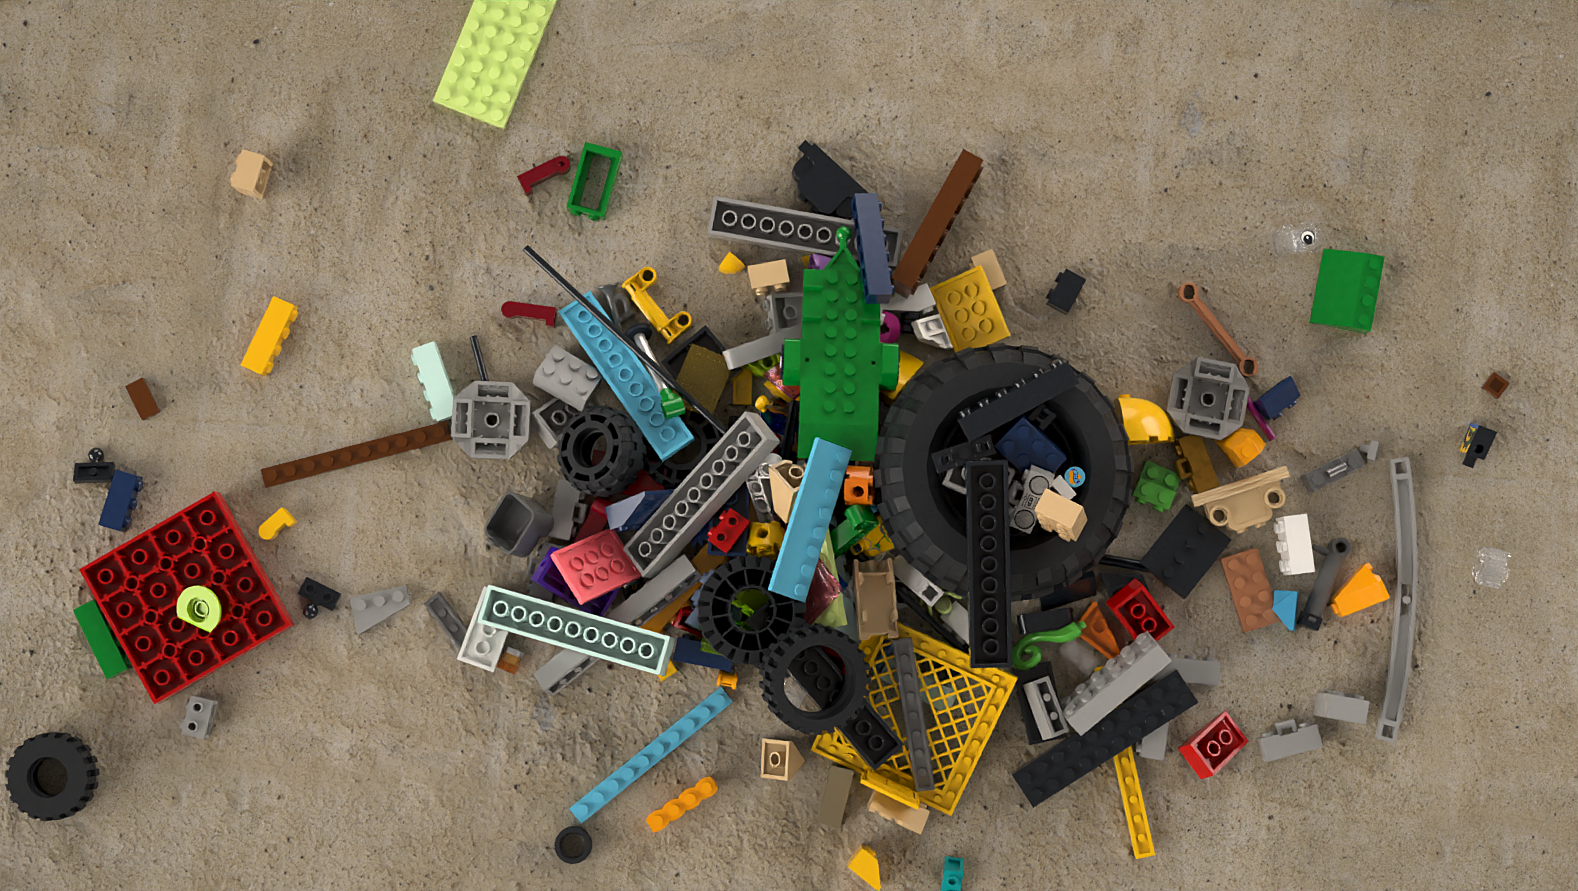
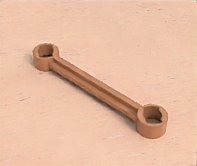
[1178,283,1258,378]

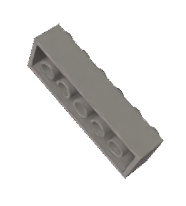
[1059,631,1172,736]

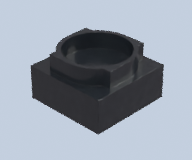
[661,325,743,405]

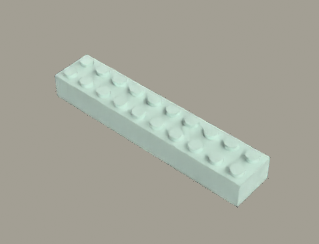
[477,585,676,676]

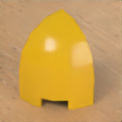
[718,251,745,275]

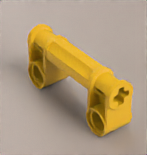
[621,267,693,345]

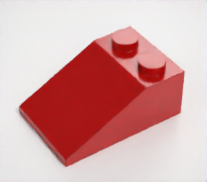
[1178,711,1249,779]

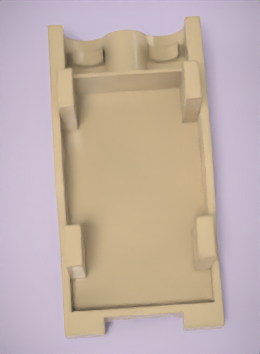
[852,558,899,640]

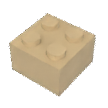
[230,149,273,199]
[747,259,790,296]

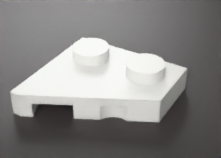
[911,314,953,350]

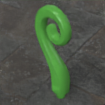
[1012,620,1087,670]

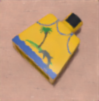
[849,513,896,557]

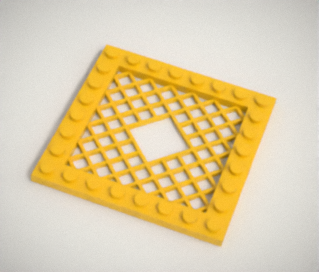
[811,621,1018,816]

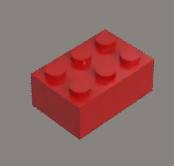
[1105,578,1175,641]

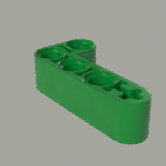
[830,504,879,559]

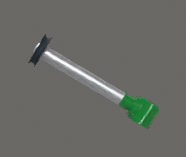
[624,323,686,420]

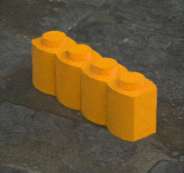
[646,775,719,832]

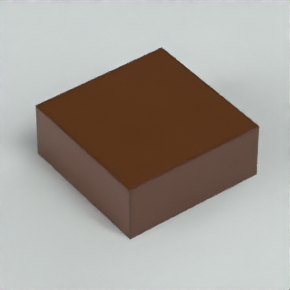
[1481,372,1510,399]

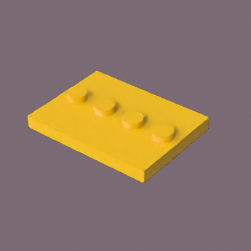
[929,265,1011,353]

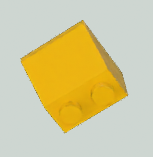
[847,845,881,891]

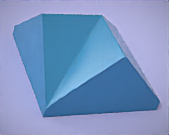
[1272,590,1299,631]

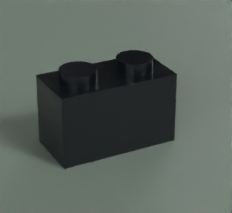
[1046,269,1086,315]

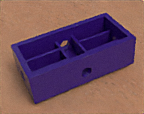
[531,546,620,617]

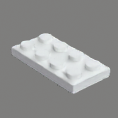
[457,586,509,672]

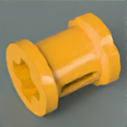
[716,670,739,689]

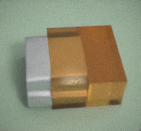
[497,646,524,675]

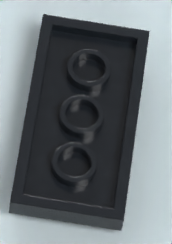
[1012,661,1067,745]

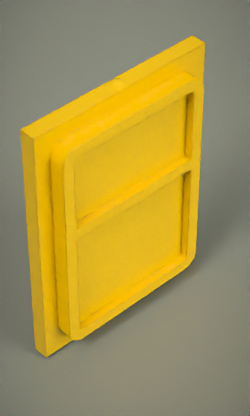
[860,770,920,810]

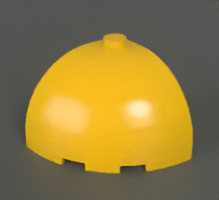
[1114,394,1175,445]

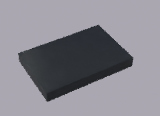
[1039,570,1097,612]

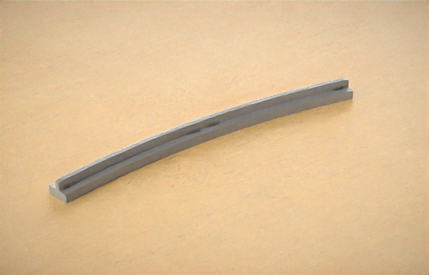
[1374,457,1417,743]

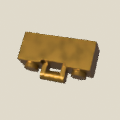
[1173,435,1220,495]

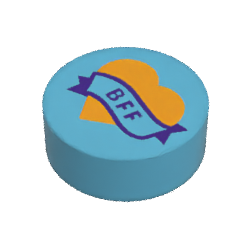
[1064,467,1085,488]

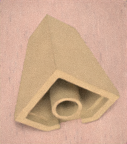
[768,459,807,524]

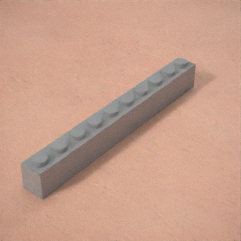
[534,554,702,697]

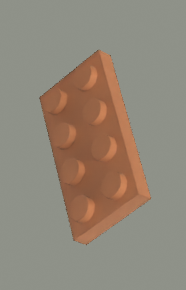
[1220,547,1281,632]

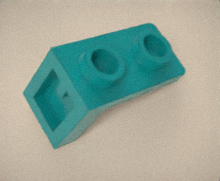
[940,856,964,891]

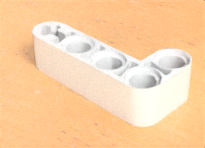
[745,453,782,523]

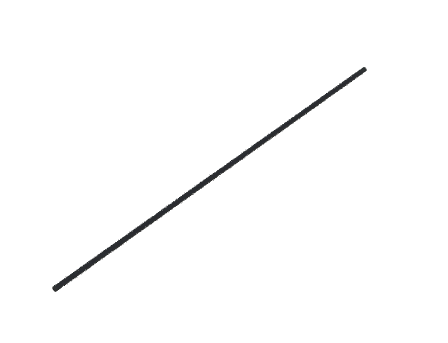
[522,245,969,654]

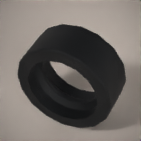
[554,826,592,864]

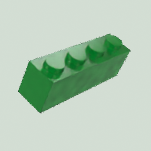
[73,599,133,679]

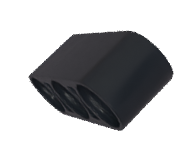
[1017,607,1074,634]

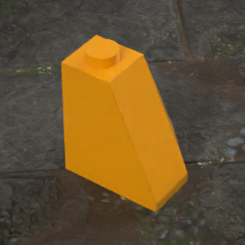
[1213,428,1266,468]
[1330,563,1390,617]

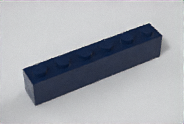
[851,193,894,304]

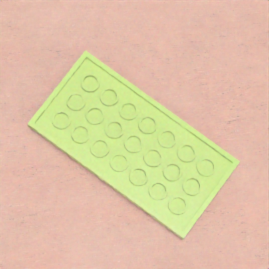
[433,0,557,129]

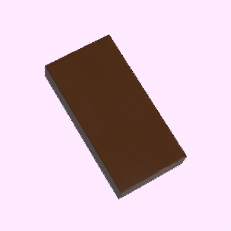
[125,378,160,421]

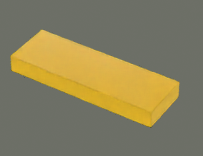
[733,347,752,405]

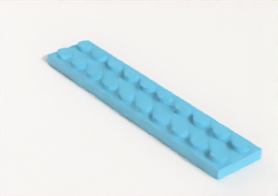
[558,291,695,462]

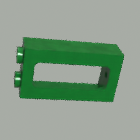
[566,142,623,222]

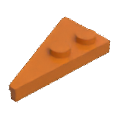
[1076,601,1120,660]

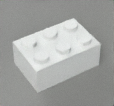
[1274,514,1315,575]

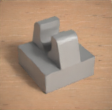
[1359,440,1380,463]

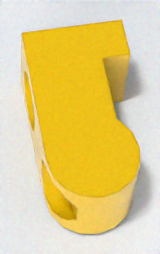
[258,507,298,540]

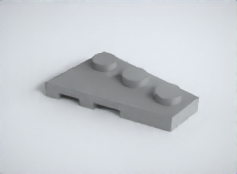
[350,585,411,635]

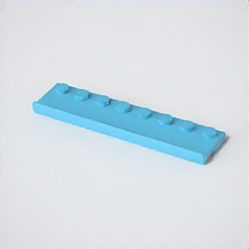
[768,437,852,602]

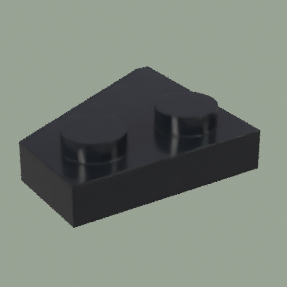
[1099,572,1150,598]

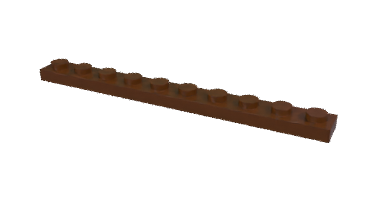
[261,421,452,488]

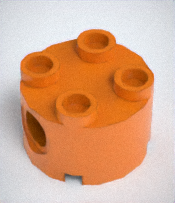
[844,465,875,506]

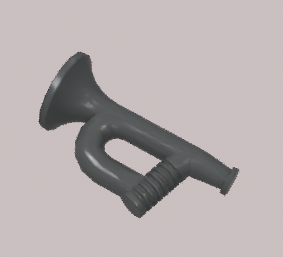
[596,282,636,331]

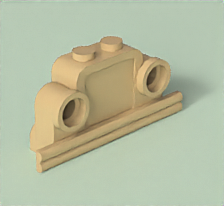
[1190,466,1290,534]

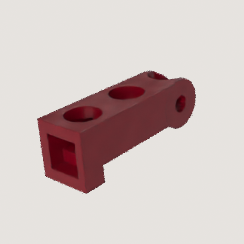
[517,156,571,196]
[501,301,557,328]

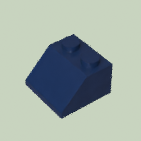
[1253,376,1301,421]

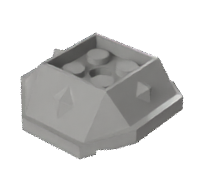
[1166,357,1250,440]
[451,381,531,460]

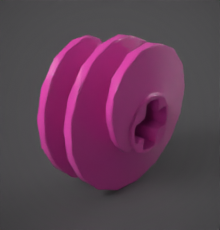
[880,311,900,343]

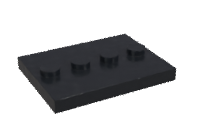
[1138,504,1231,599]

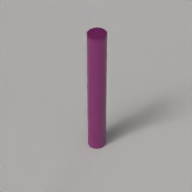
[1246,396,1276,441]

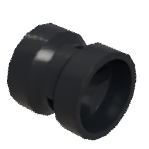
[900,312,920,334]

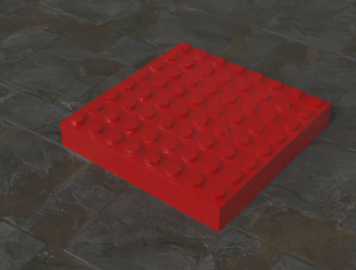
[79,491,295,704]

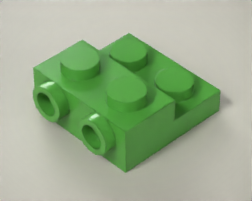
[1131,460,1180,513]

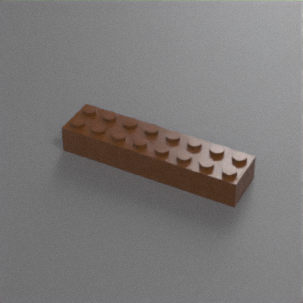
[890,149,984,299]

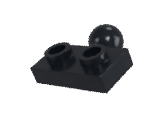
[73,448,115,484]
[297,577,342,619]

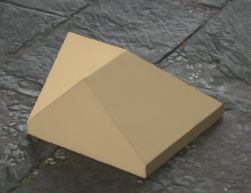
[761,738,805,781]

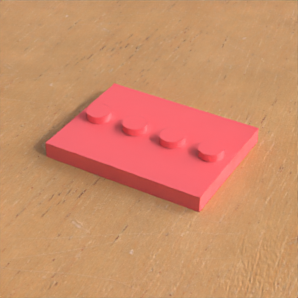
[550,528,642,605]

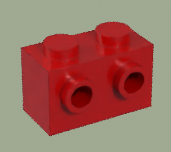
[707,508,750,554]

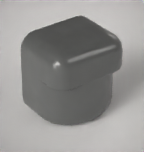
[484,491,554,558]

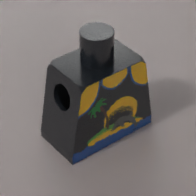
[1460,422,1497,468]

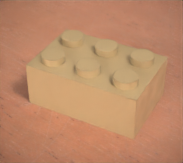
[1034,488,1087,541]

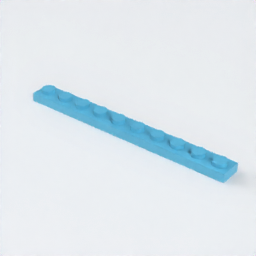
[569,687,733,823]

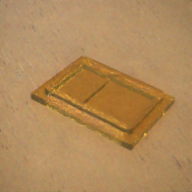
[672,343,732,415]

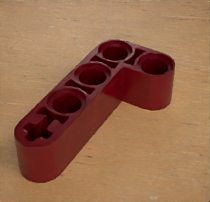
[573,496,615,544]

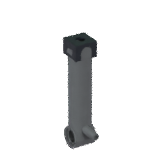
[1296,537,1351,631]

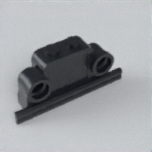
[792,140,868,220]

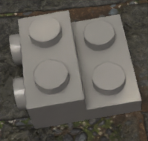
[763,292,803,334]

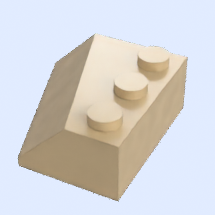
[866,790,930,835]

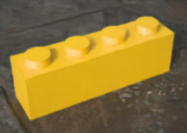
[241,296,298,377]

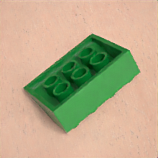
[1309,248,1385,334]

